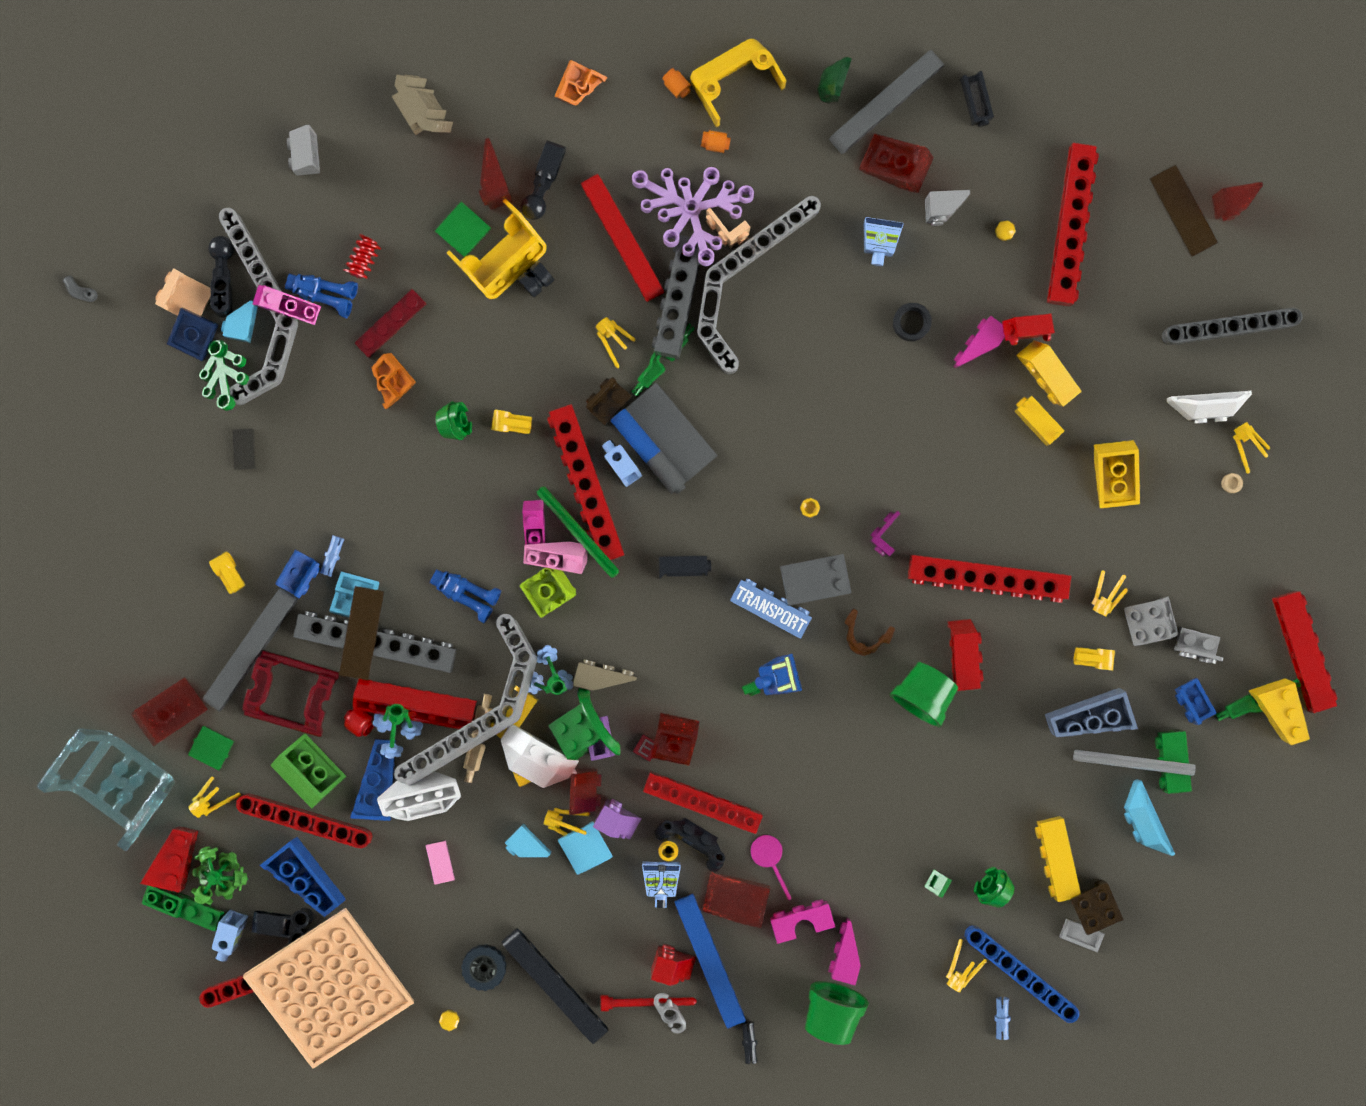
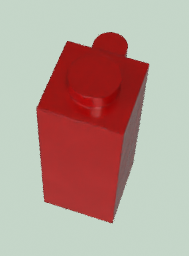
[1002,314,1055,345]

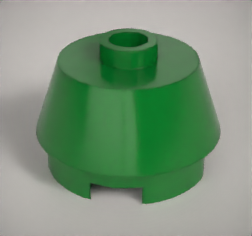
[436,401,472,440]
[974,867,1014,908]

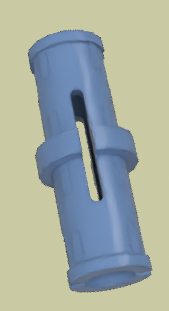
[319,535,345,577]
[995,997,1010,1040]

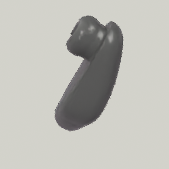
[63,275,97,302]

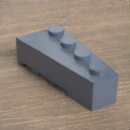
[1045,688,1138,737]

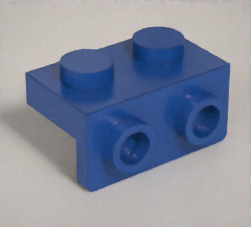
[275,549,320,598]
[1175,678,1216,725]

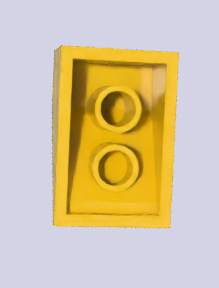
[1094,440,1140,508]

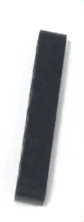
[502,928,609,1044]

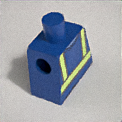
[755,654,802,695]

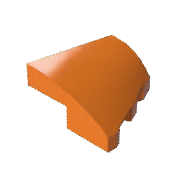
[554,60,607,106]
[371,353,416,409]

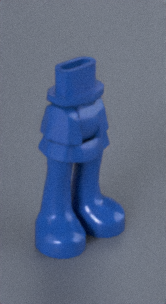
[285,274,358,318]
[430,569,501,624]

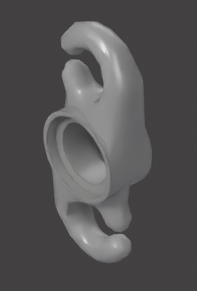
[654,993,686,1033]

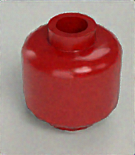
[344,709,374,737]

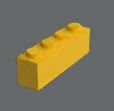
[1035,816,1081,902]

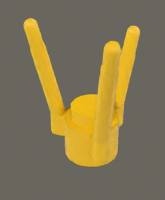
[595,317,636,368]
[1233,422,1270,474]
[1091,570,1128,617]
[188,777,241,818]
[544,808,590,836]
[946,939,987,992]

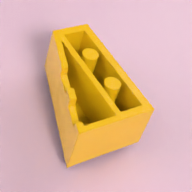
[1016,340,1082,407]
[1248,678,1310,745]

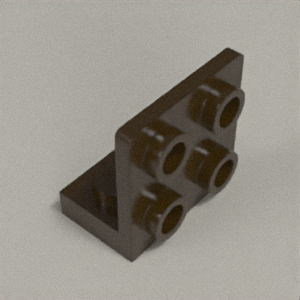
[586,377,632,426]
[1071,879,1124,935]

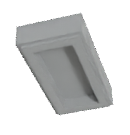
[1059,918,1105,953]

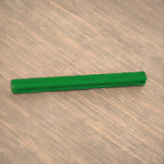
[537,486,619,578]

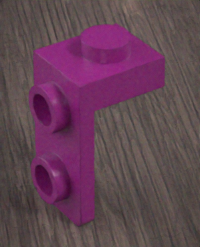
[870,511,900,557]

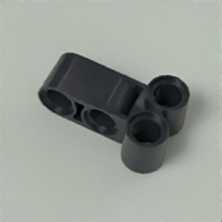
[251,908,313,944]

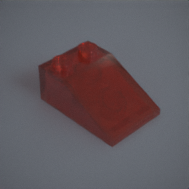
[859,134,934,193]
[479,138,513,210]
[131,677,208,747]
[569,768,602,815]
[702,872,770,928]

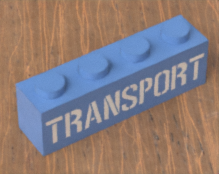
[730,578,812,639]

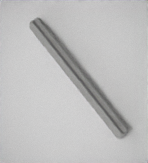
[1073,750,1196,776]

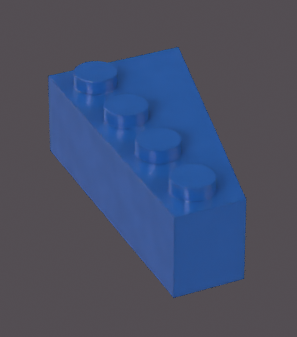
[260,837,346,917]

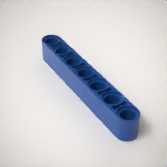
[674,893,746,1029]
[964,925,1079,1023]

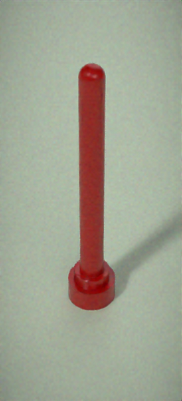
[601,995,697,1012]

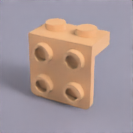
[706,208,750,249]
[155,268,211,316]

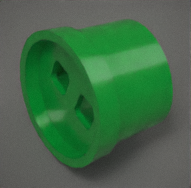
[890,662,958,728]
[805,981,869,1045]

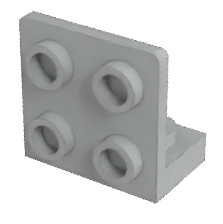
[1124,596,1179,646]
[1174,627,1223,664]

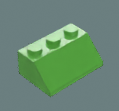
[270,733,346,809]

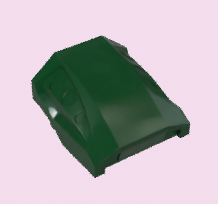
[817,57,852,104]

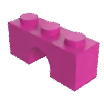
[770,899,835,944]

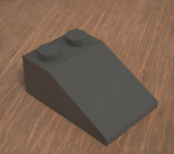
[780,554,851,606]

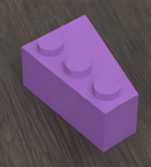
[593,799,642,839]

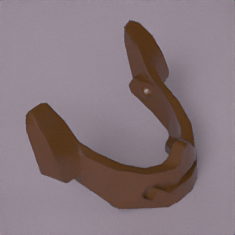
[845,609,895,656]

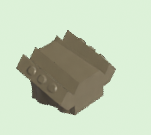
[392,74,453,136]

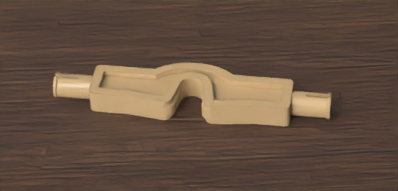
[463,694,492,783]

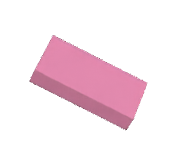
[426,840,455,884]

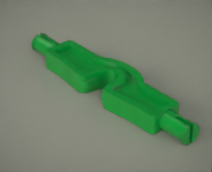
[631,324,695,397]
[1215,679,1301,722]

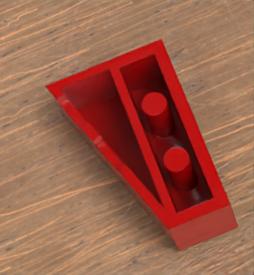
[947,619,984,691]
[140,826,198,892]
[651,944,696,986]

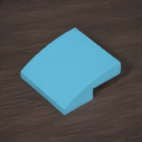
[329,571,380,618]
[558,821,613,875]

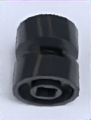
[517,260,555,298]

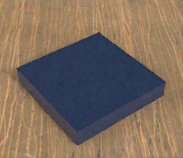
[167,308,219,361]

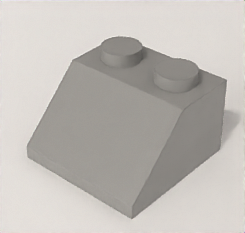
[287,125,320,175]
[925,190,970,226]

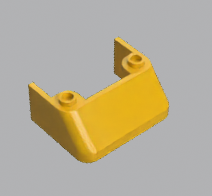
[690,39,786,128]
[447,199,546,299]

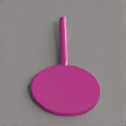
[751,835,791,900]

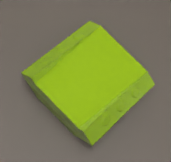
[520,568,576,618]

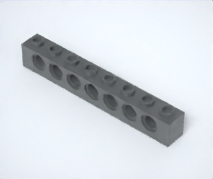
[293,611,457,673]

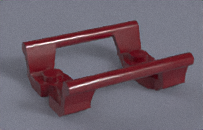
[242,650,339,738]

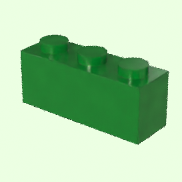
[1155,730,1192,794]

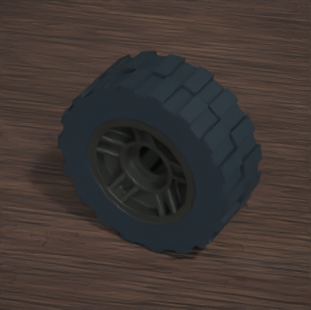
[461,944,507,991]

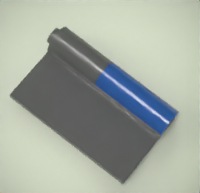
[610,383,718,495]

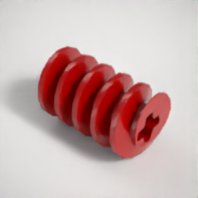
[343,234,381,279]

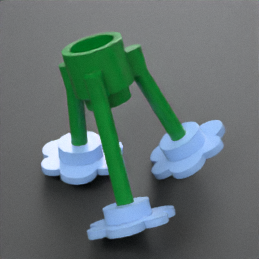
[528,645,573,695]
[373,704,423,759]

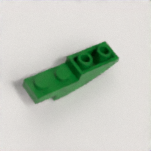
[141,886,224,932]

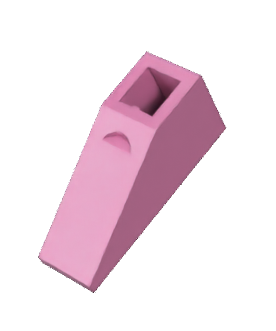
[523,542,588,574]

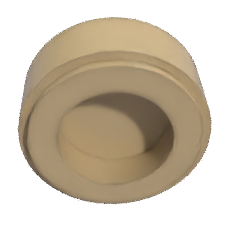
[1221,473,1243,493]

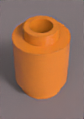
[662,68,691,98]
[701,130,731,153]

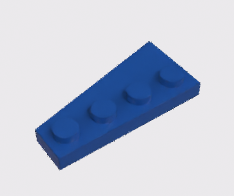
[350,739,396,821]

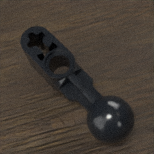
[521,140,566,220]
[208,236,234,318]

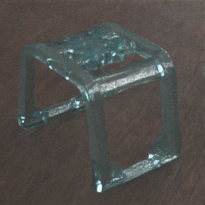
[37,729,175,851]

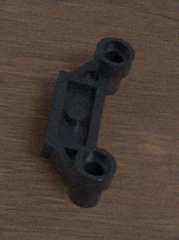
[655,817,725,872]

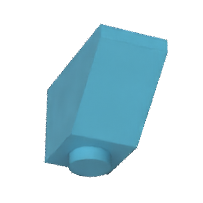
[221,301,258,343]
[505,824,551,857]

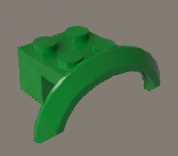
[548,688,621,760]

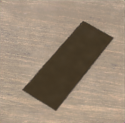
[1150,165,1218,257]
[339,586,384,680]

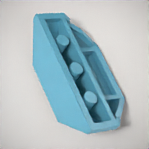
[1124,779,1175,856]

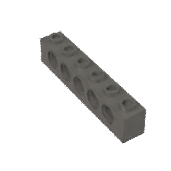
[652,235,700,359]

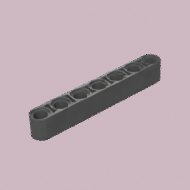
[829,49,945,154]
[1162,308,1303,345]
[203,588,298,712]

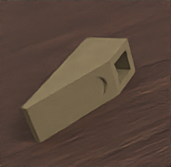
[573,659,637,691]

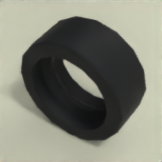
[893,303,932,342]

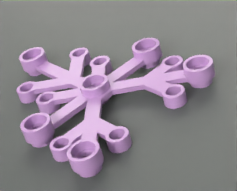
[632,167,754,266]

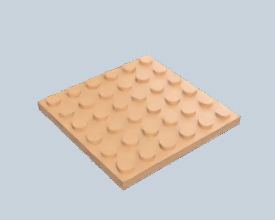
[243,908,414,1069]

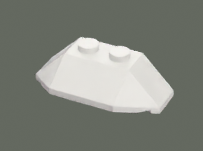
[1167,391,1252,424]
[501,724,579,788]
[377,772,461,821]

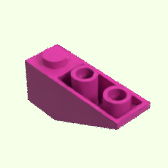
[252,285,321,325]
[953,316,1005,368]
[522,500,546,565]
[828,918,861,985]

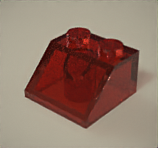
[1212,182,1263,221]
[650,713,699,766]

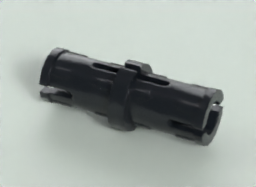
[741,1021,758,1064]

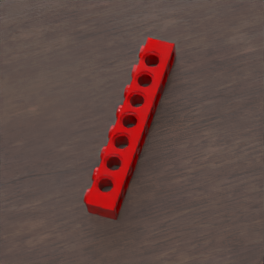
[1047,143,1099,306]
[547,404,625,560]
[907,555,1072,603]

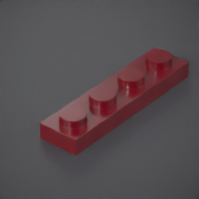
[355,289,426,358]

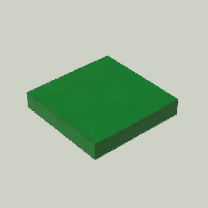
[435,202,491,258]

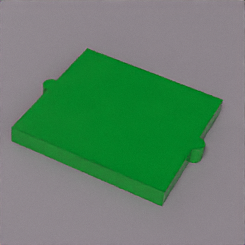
[188,726,235,771]

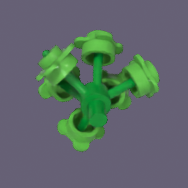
[191,847,248,905]

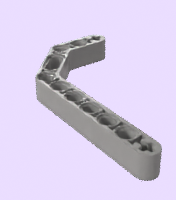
[697,196,821,374]
[219,208,298,405]
[394,614,537,785]

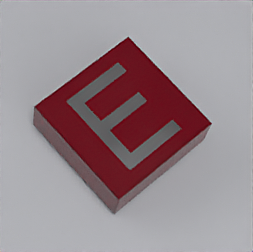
[633,734,660,762]

